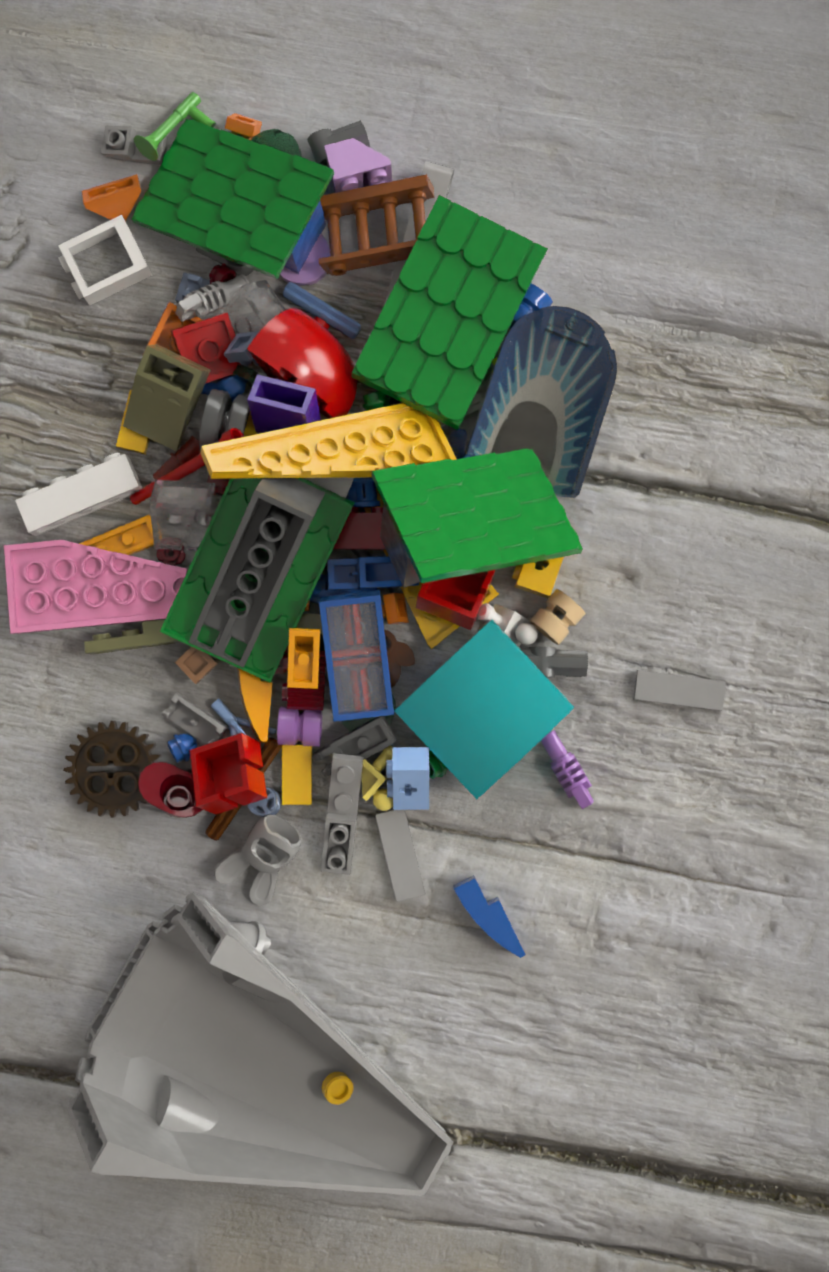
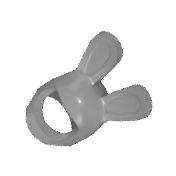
[214,814,301,906]

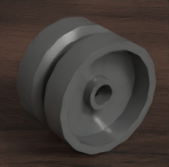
[199,389,250,452]

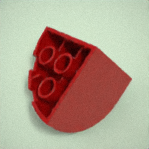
[247,308,357,419]

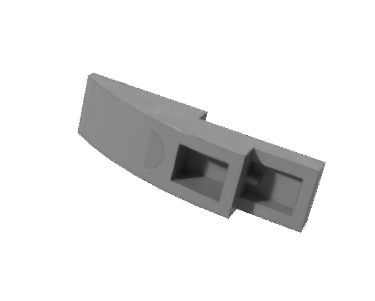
[321,753,364,875]

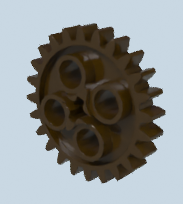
[63,721,161,818]

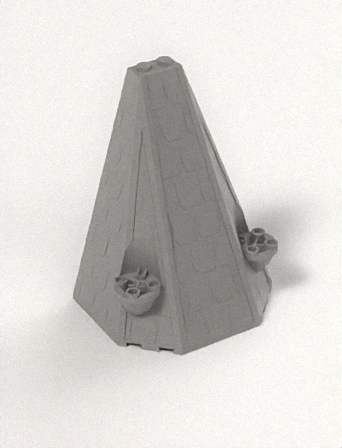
[67,892,454,1196]

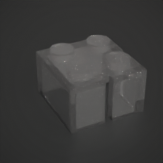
[149,480,217,551]

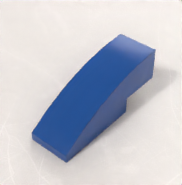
[324,557,419,591]
[453,875,526,958]

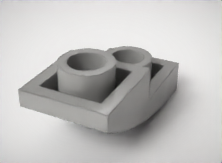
[101,125,168,165]

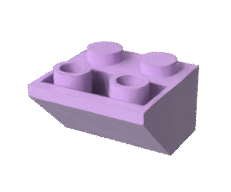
[324,138,392,193]

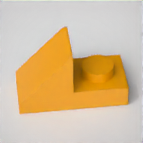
[287,628,320,689]

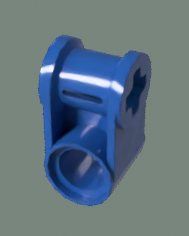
[346,477,380,508]

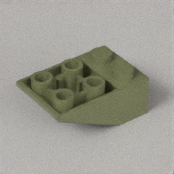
[123,344,211,451]

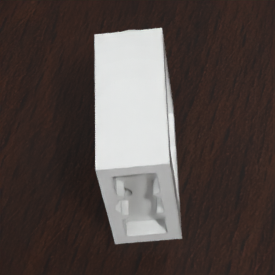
[58,215,152,305]

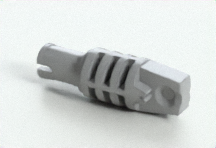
[175,274,250,321]

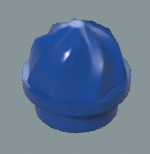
[167,734,197,763]

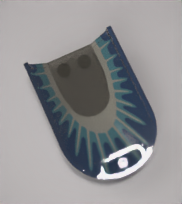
[464,306,617,498]

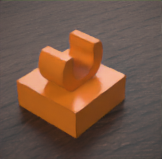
[225,113,262,141]
[382,593,409,625]

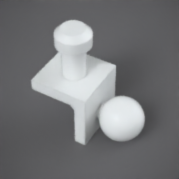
[477,603,538,647]

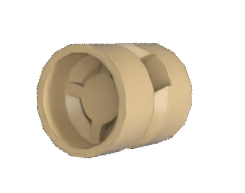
[529,589,586,645]

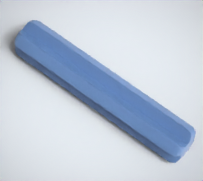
[283,282,361,339]

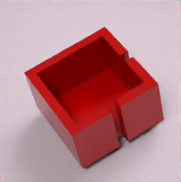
[415,569,496,630]
[190,733,267,815]

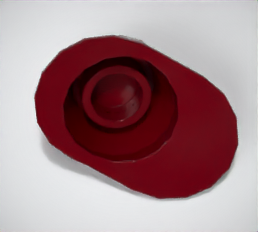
[138,762,203,818]

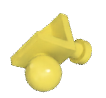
[362,745,393,811]

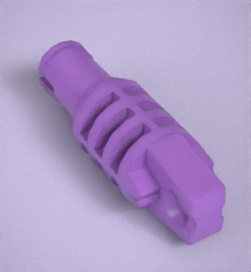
[541,730,594,809]

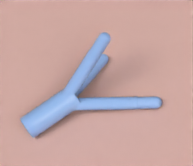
[211,699,276,736]

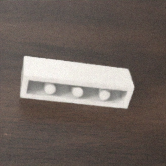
[15,453,142,536]

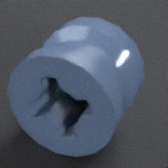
[248,787,282,817]

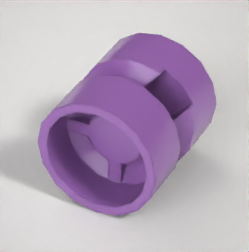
[277,707,322,747]

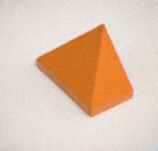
[82,174,141,221]

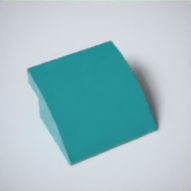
[394,620,574,800]

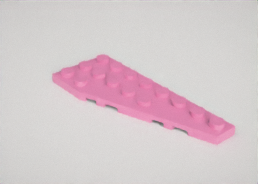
[4,540,188,634]

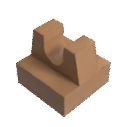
[175,647,218,684]

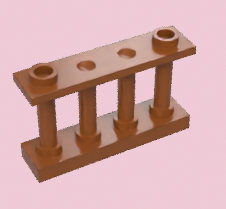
[318,174,435,276]

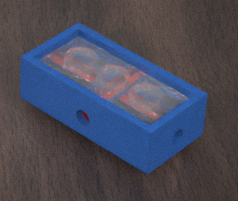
[319,590,394,722]

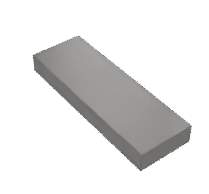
[633,670,726,711]
[375,810,425,902]

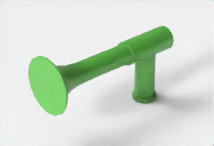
[134,92,216,161]

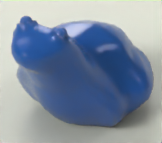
[201,375,246,403]

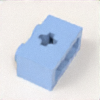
[386,747,429,810]

